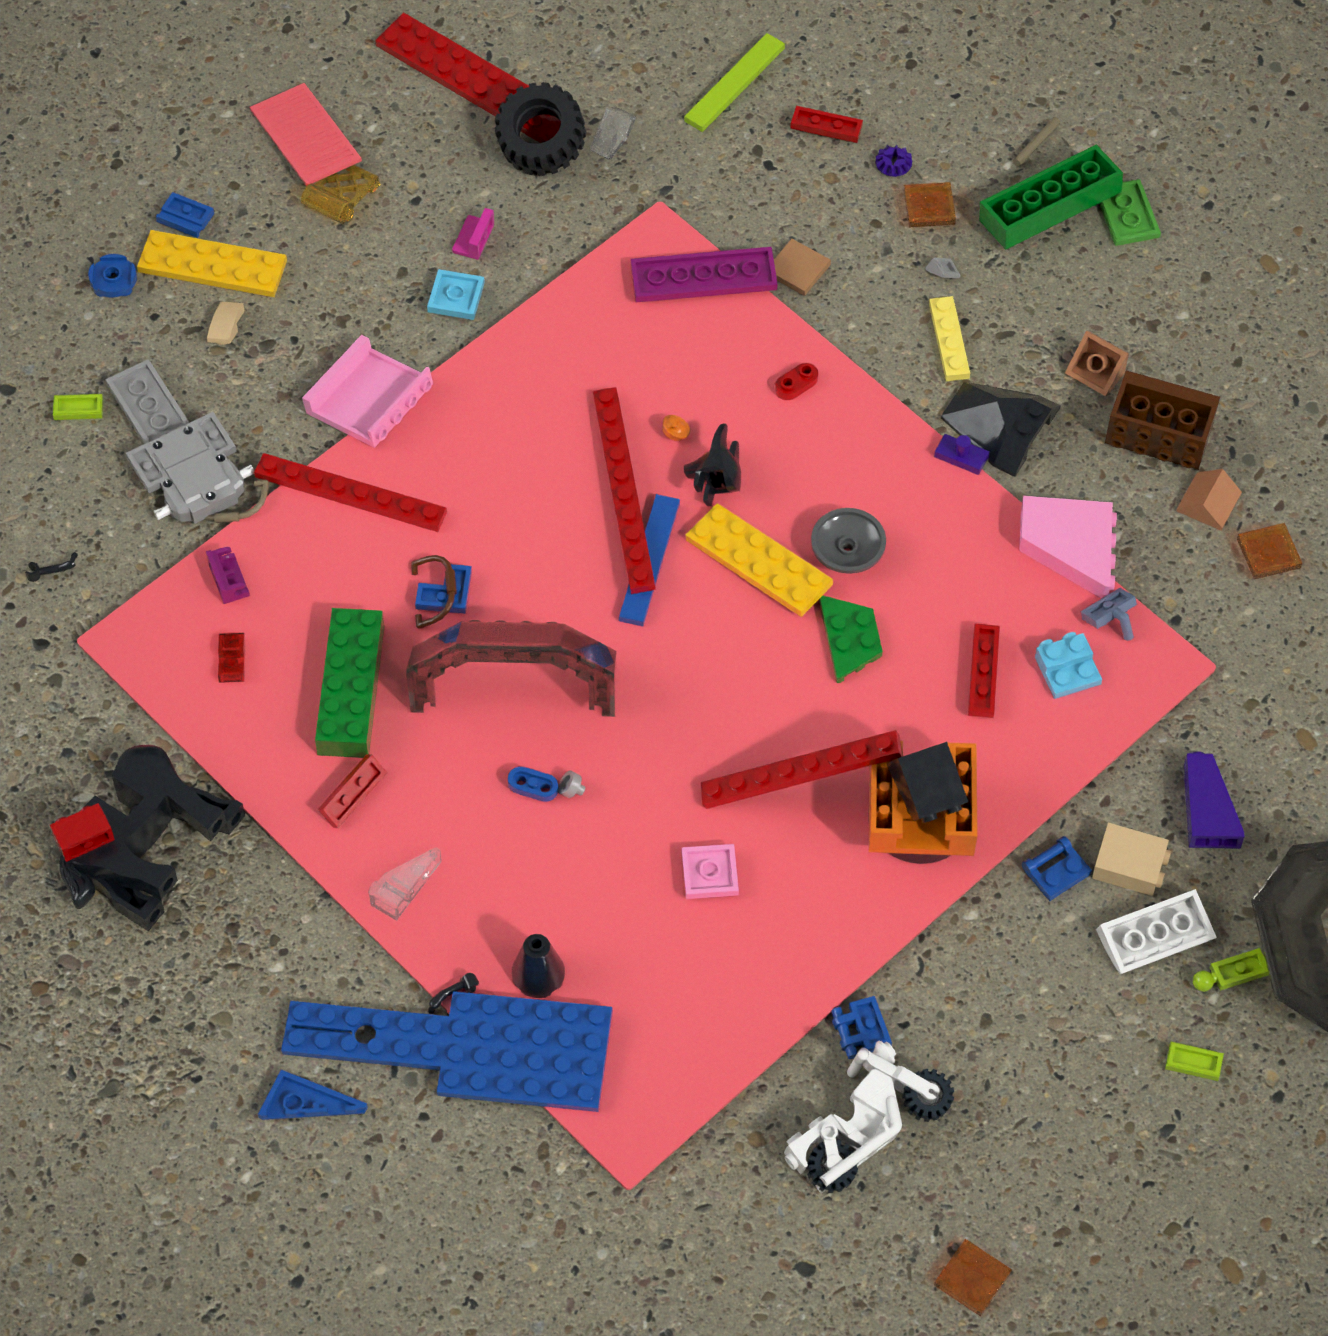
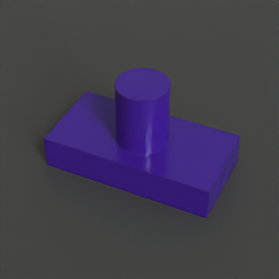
[934,434,989,475]

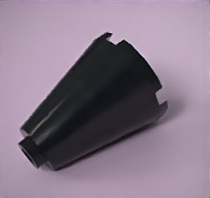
[512,934,565,998]

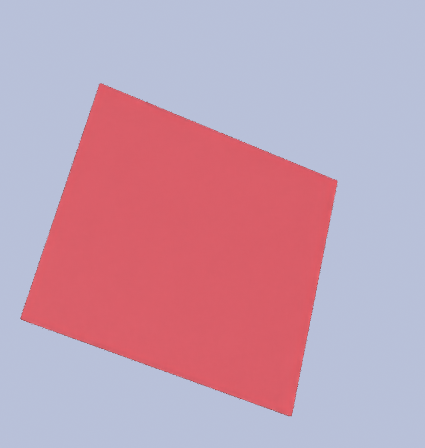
[77,202,1216,1190]

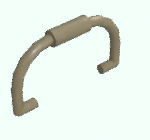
[205,480,269,523]

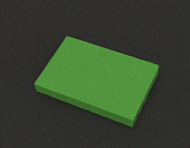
[1099,179,1161,246]

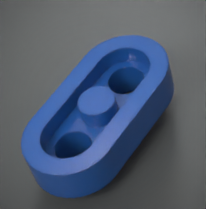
[508,767,558,802]

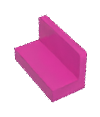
[452,208,495,260]

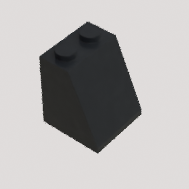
[887,742,968,823]

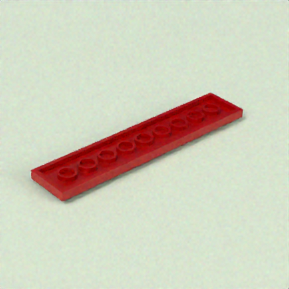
[375,12,561,143]

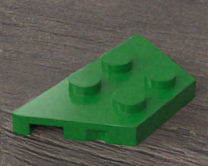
[819,595,883,683]

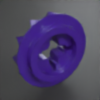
[875,144,912,177]

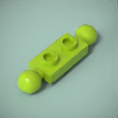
[1193,947,1287,992]

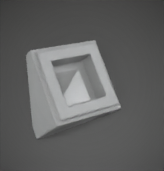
[926,258,960,278]

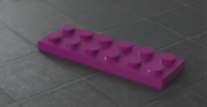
[631,247,778,302]

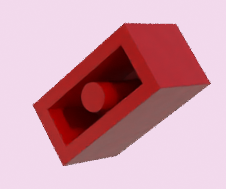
[50,803,115,862]

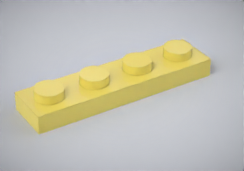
[929,296,970,381]

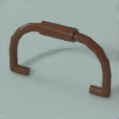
[411,555,457,629]

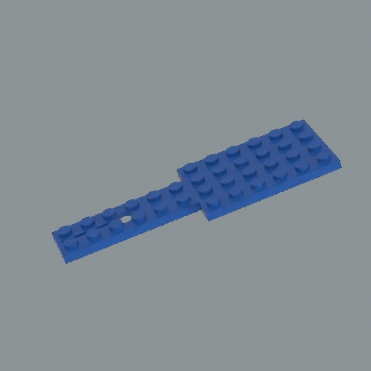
[281,991,613,1112]

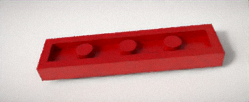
[968,624,1000,718]

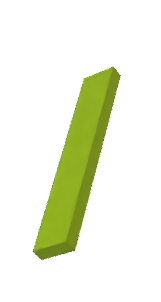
[684,33,785,132]

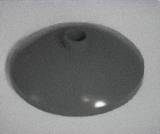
[811,508,886,574]

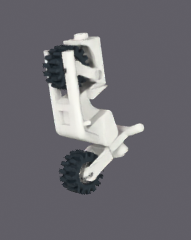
[784,1040,954,1193]

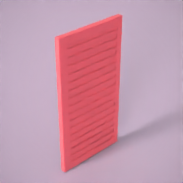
[250,83,362,186]

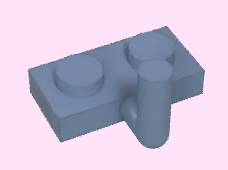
[1081,588,1137,641]

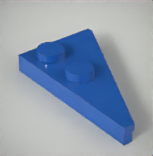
[258,1070,368,1120]

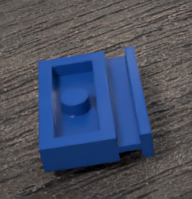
[156,192,214,238]

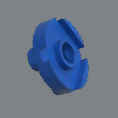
[88,254,137,298]

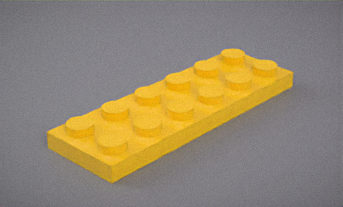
[137,230,287,297]
[686,503,833,617]

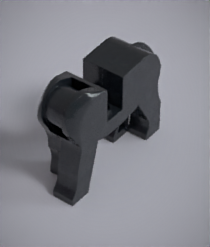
[59,745,245,931]

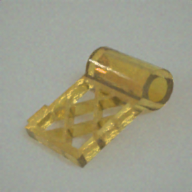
[301,165,380,224]

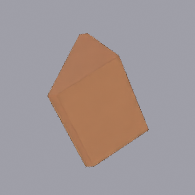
[1065,331,1129,396]
[1177,469,1242,531]

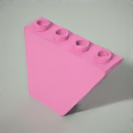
[1019,496,1117,599]

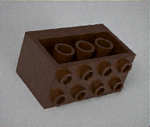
[1105,370,1220,470]

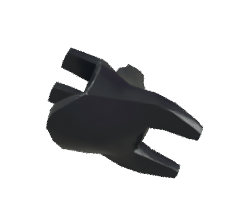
[684,423,741,506]

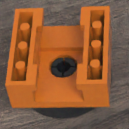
[868,741,977,864]

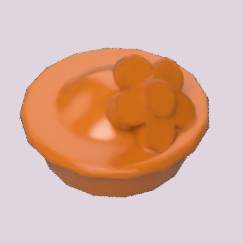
[662,415,690,441]

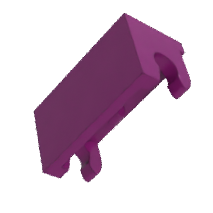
[206,547,250,604]

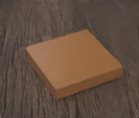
[774,239,831,296]

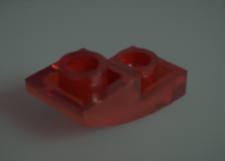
[218,633,245,683]

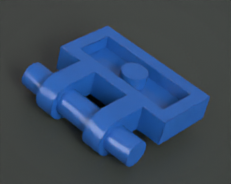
[831,996,892,1059]

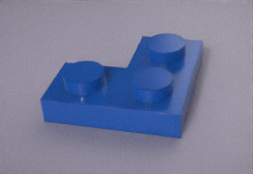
[415,564,472,614]

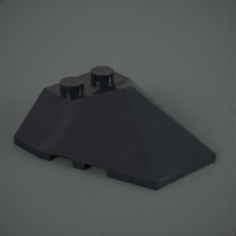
[941,382,1061,477]

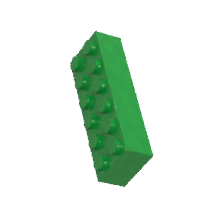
[979,144,1123,250]
[315,608,385,758]

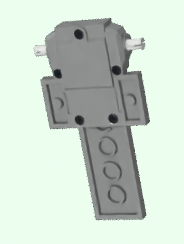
[105,359,254,524]

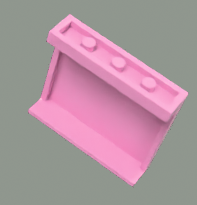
[302,335,433,448]

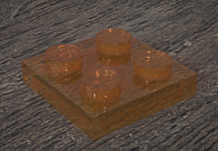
[904,182,956,228]
[1237,523,1302,580]
[934,1239,1012,1317]

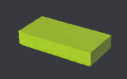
[53,394,103,420]
[1165,1041,1224,1081]

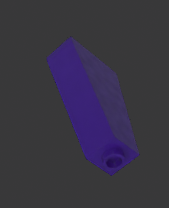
[1184,752,1245,849]

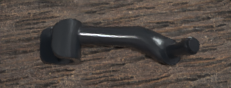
[25,552,78,582]
[428,973,479,1014]

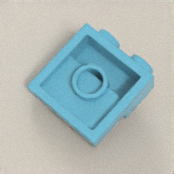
[1035,632,1102,699]

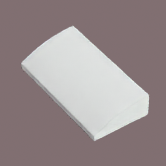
[1096,889,1217,974]

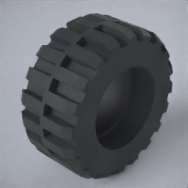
[494,82,586,176]

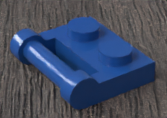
[1021,836,1092,901]

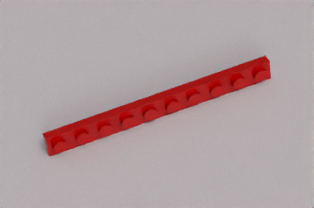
[593,387,656,594]

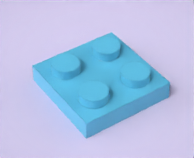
[427,269,485,320]

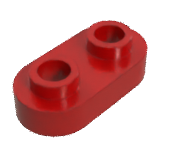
[775,363,818,400]

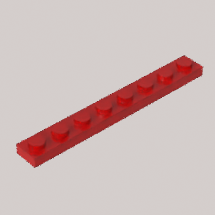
[254,453,447,532]
[701,730,902,809]

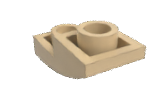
[207,302,244,345]

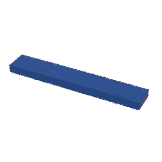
[619,494,680,627]

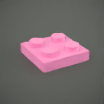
[682,844,739,899]

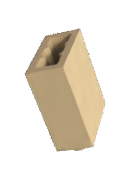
[1092,823,1171,896]

